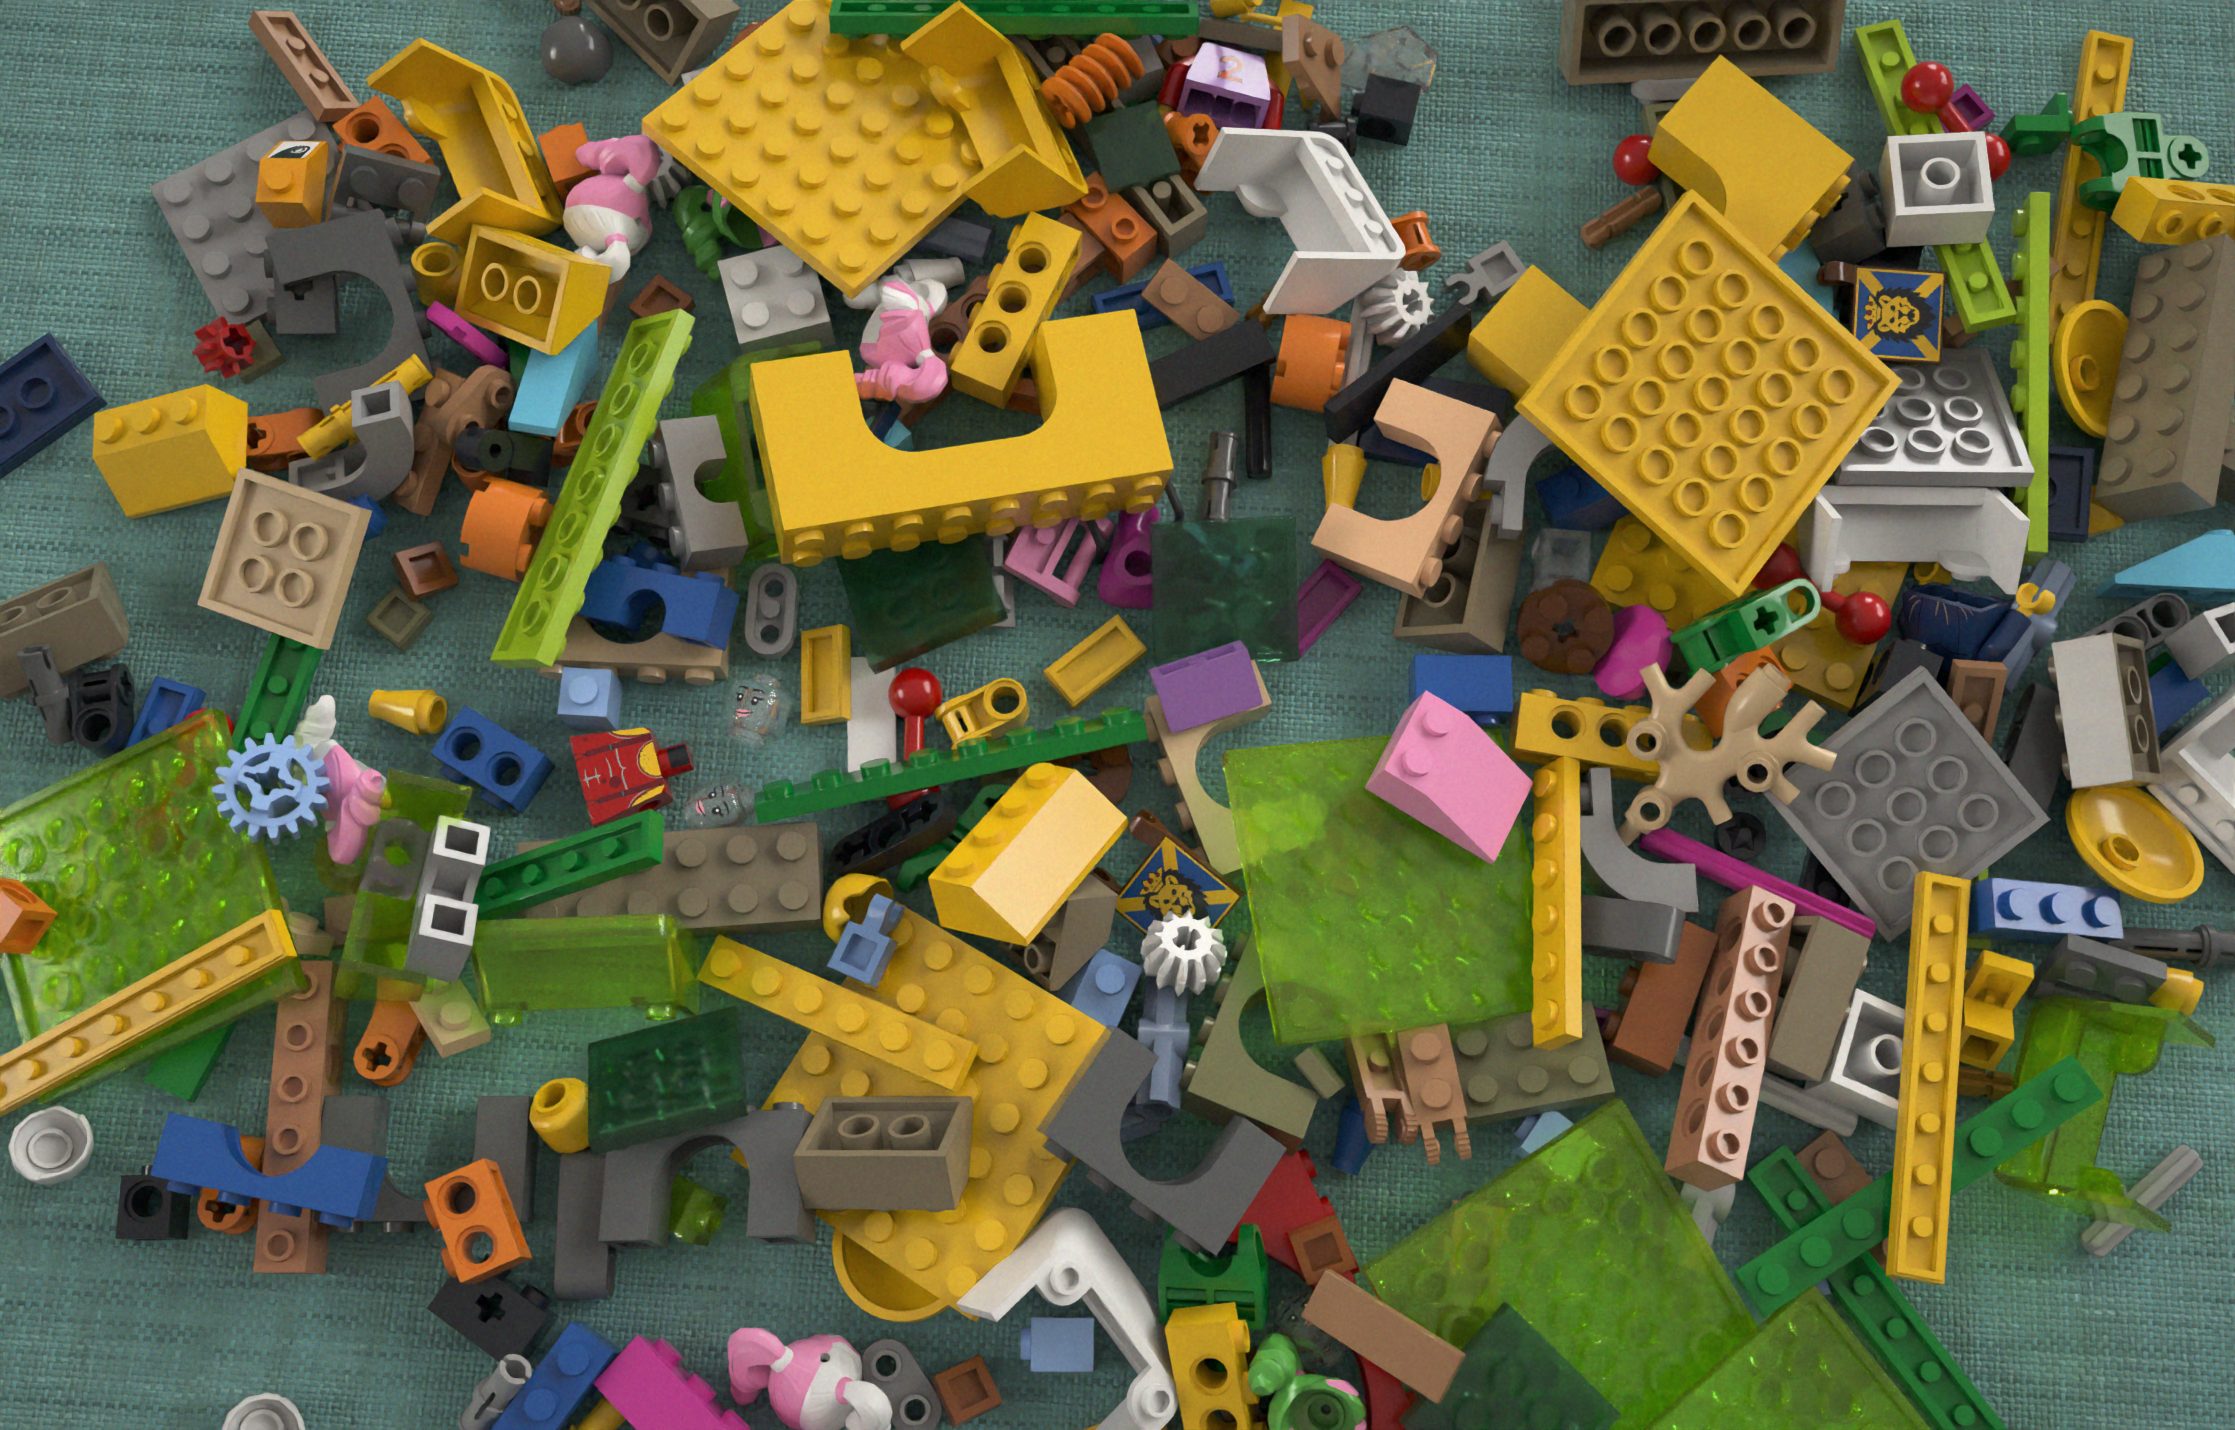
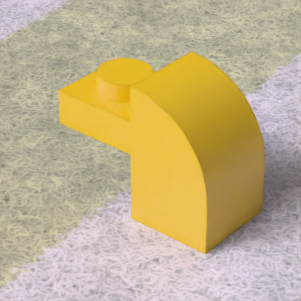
[1959,949,2034,1071]

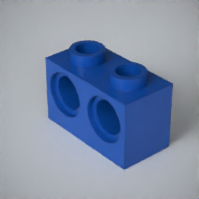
[430,705,556,814]

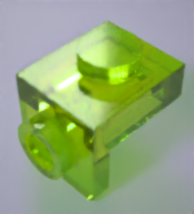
[669,1174,729,1247]

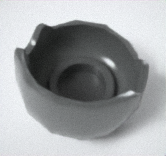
[539,16,614,86]

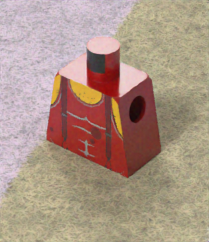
[569,727,694,828]

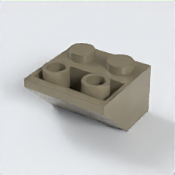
[997,873,1118,992]

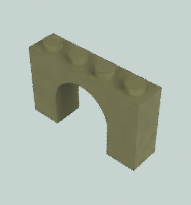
[1178,918,1368,1156]

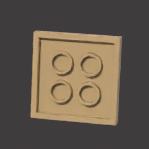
[197,467,372,650]

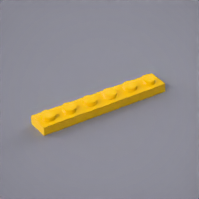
[1531,755,1582,1051]
[696,934,980,1094]

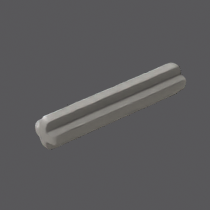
[2079,1145,2203,1259]

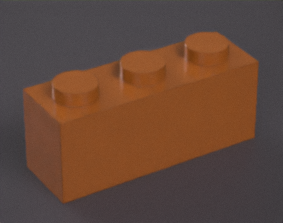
[1600,920,1719,1079]

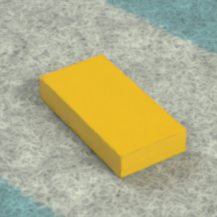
[1043,614,1148,711]
[801,624,851,727]

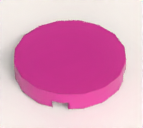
[425,301,510,370]
[1593,604,1673,701]

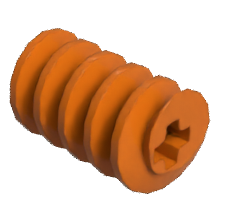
[1041,33,1145,130]

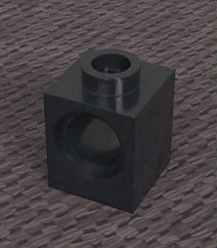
[1350,73,1422,146]
[116,1165,191,1241]

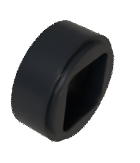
[1714,812,1766,862]

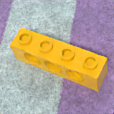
[2110,176,2235,246]
[947,211,1082,409]
[1507,689,1713,784]
[1164,1302,1268,1430]

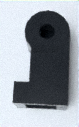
[455,427,554,488]

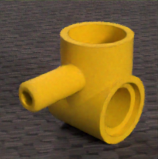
[411,242,467,308]

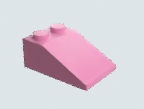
[1365,690,1534,865]

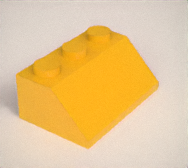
[454,224,612,356]
[92,384,248,519]

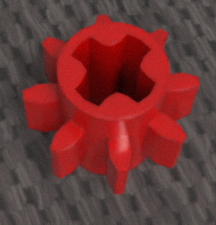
[192,316,257,379]

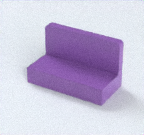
[1148,640,1263,733]

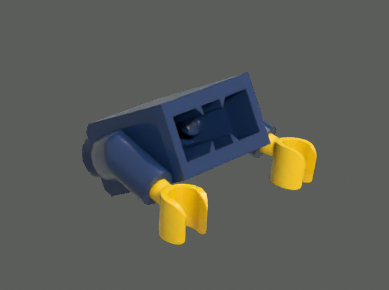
[1896,562,2056,692]

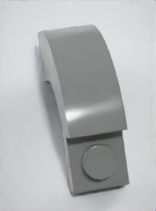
[289,380,414,502]
[1481,414,1561,540]
[1580,768,1698,921]

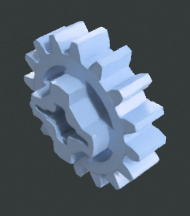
[212,733,332,845]

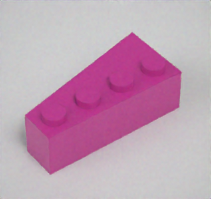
[593,1335,751,1430]

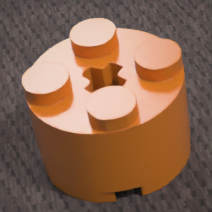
[1269,313,1352,413]
[460,475,555,583]

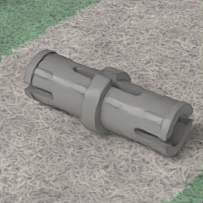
[458,1354,532,1430]

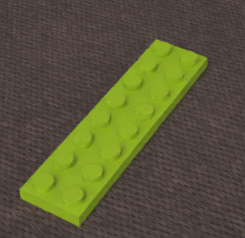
[490,308,696,669]

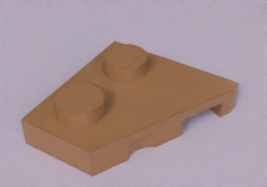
[1282,14,1345,122]

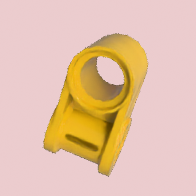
[933,678,1030,750]

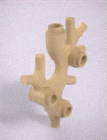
[1617,662,1837,847]

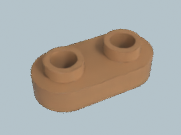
[434,365,517,449]

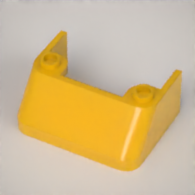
[900,0,1088,219]
[366,37,564,249]

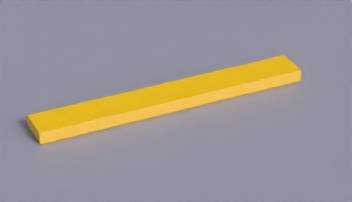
[2049,29,2134,355]
[1886,871,1971,1286]
[0,909,298,1118]

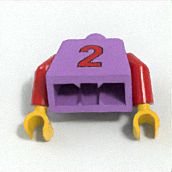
[1144,42,1284,135]

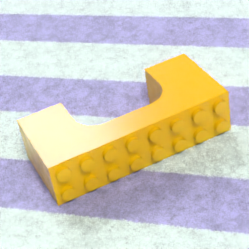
[1465,54,1854,403]
[749,309,1174,567]

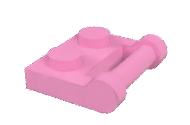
[1002,517,1115,608]

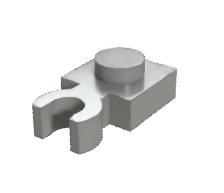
[1443,239,1527,309]

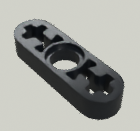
[829,792,959,877]

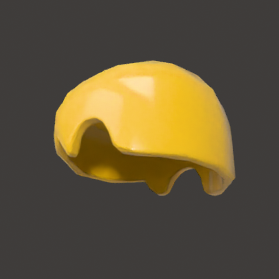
[822,873,894,944]

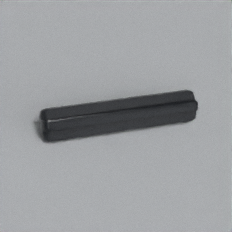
[1244,365,1272,480]

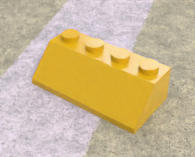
[928,763,1128,947]

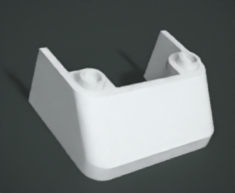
[1193,127,1406,314]
[1797,473,2030,594]
[2146,683,2235,875]
[956,1207,1179,1430]

